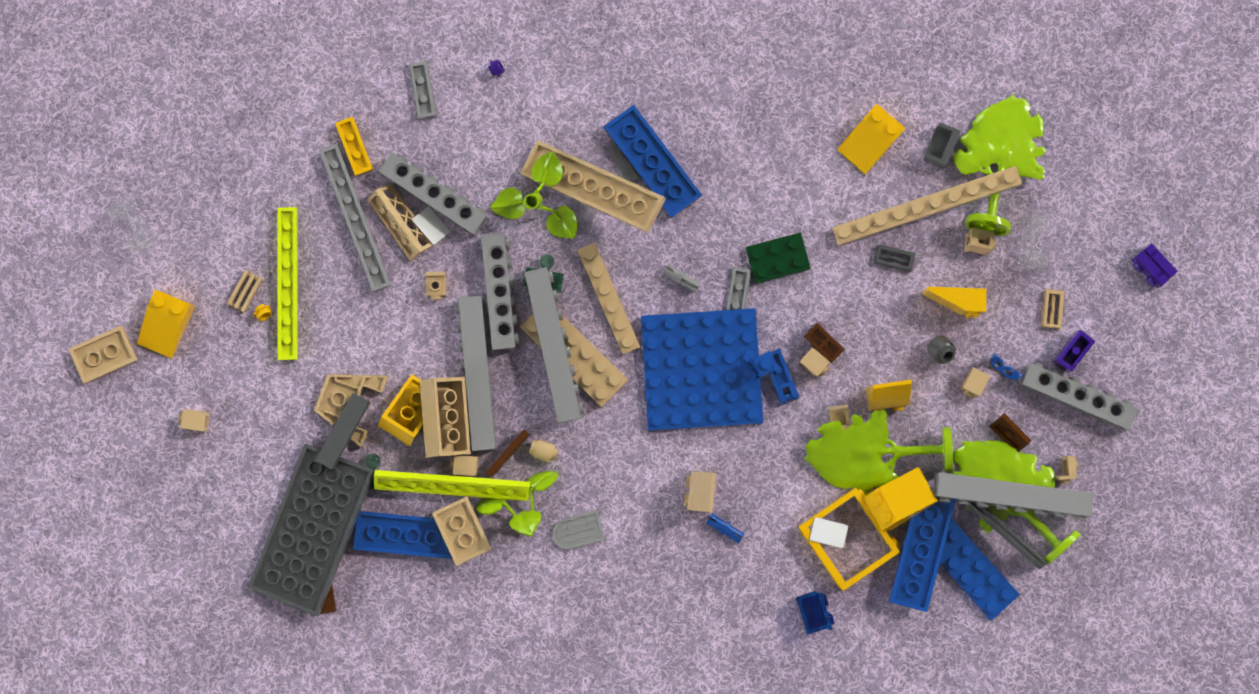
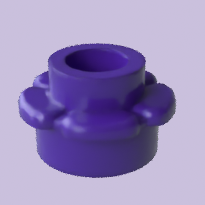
[488,59,505,77]

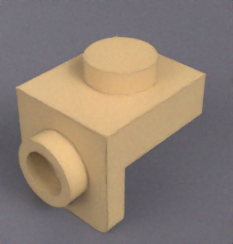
[828,405,850,430]
[1054,456,1078,484]

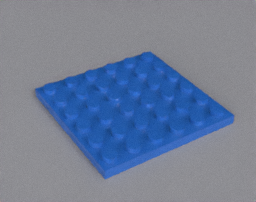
[641,308,763,431]

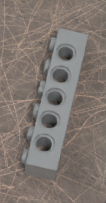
[379,153,488,237]
[481,233,519,351]
[1019,362,1138,431]

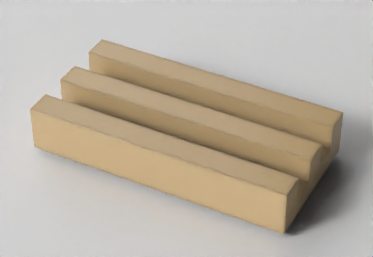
[227,270,263,313]
[1041,289,1065,329]

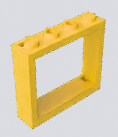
[797,488,900,592]

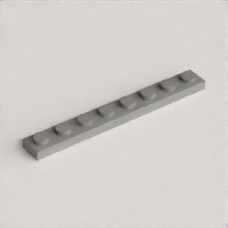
[319,144,391,292]

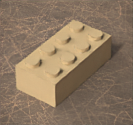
[420,377,471,458]

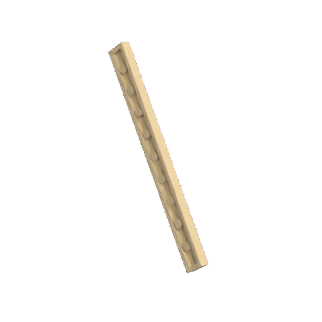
[832,166,1022,246]

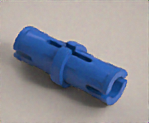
[706,513,745,544]

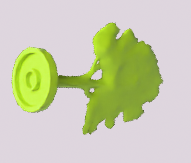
[953,94,1046,236]
[804,409,953,495]
[952,440,1081,566]

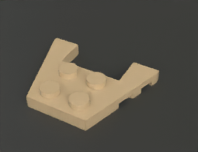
[314,374,388,447]

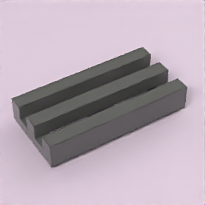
[873,244,915,272]

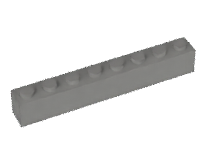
[524,267,584,424]
[456,296,496,452]
[933,472,1093,521]

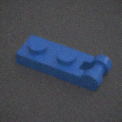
[769,348,799,405]

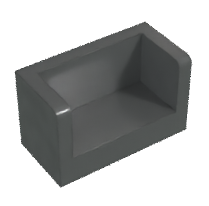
[923,122,961,169]

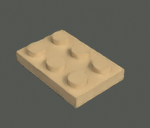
[69,325,138,384]
[432,496,492,566]

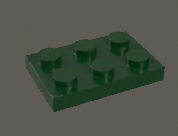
[745,232,811,284]

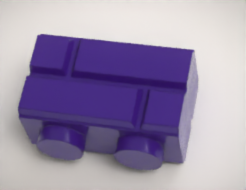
[1131,243,1178,288]
[1052,330,1095,373]

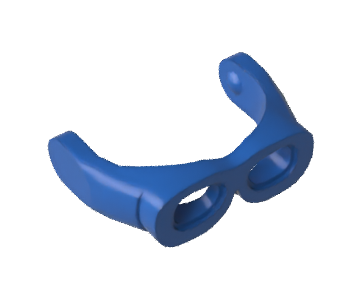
[990,353,1023,381]

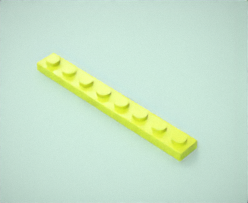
[277,207,298,360]
[374,470,530,501]

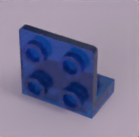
[796,590,835,634]

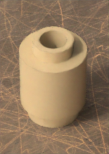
[529,439,559,463]

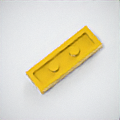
[335,116,374,177]

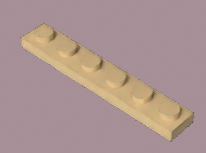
[577,243,640,355]

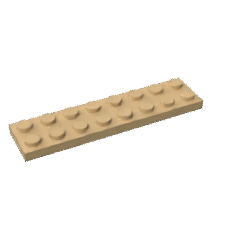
[520,140,666,233]

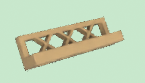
[367,183,435,261]

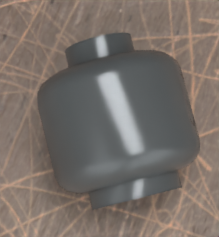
[927,335,956,364]

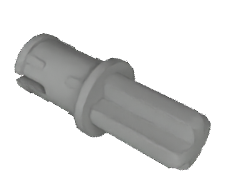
[663,265,700,292]

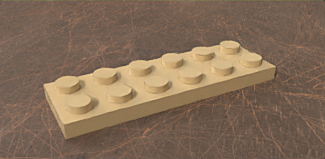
[520,313,628,408]

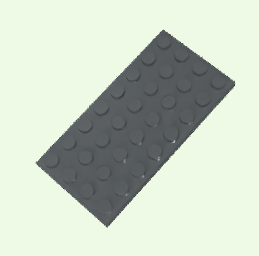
[248,443,375,616]

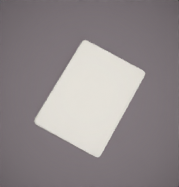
[412,207,450,245]
[810,517,848,548]

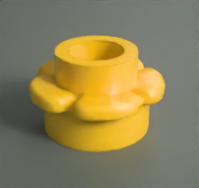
[253,304,272,321]

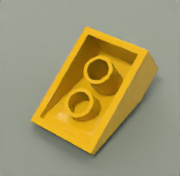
[837,104,906,175]
[922,286,987,319]
[137,289,195,359]
[378,374,423,446]
[865,380,912,411]
[864,467,938,531]

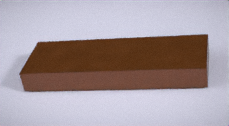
[485,429,530,477]

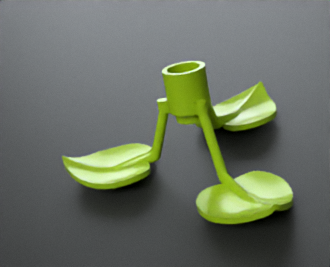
[490,152,578,239]
[474,471,559,537]

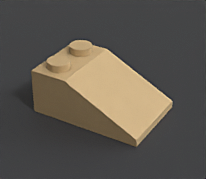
[684,471,716,513]

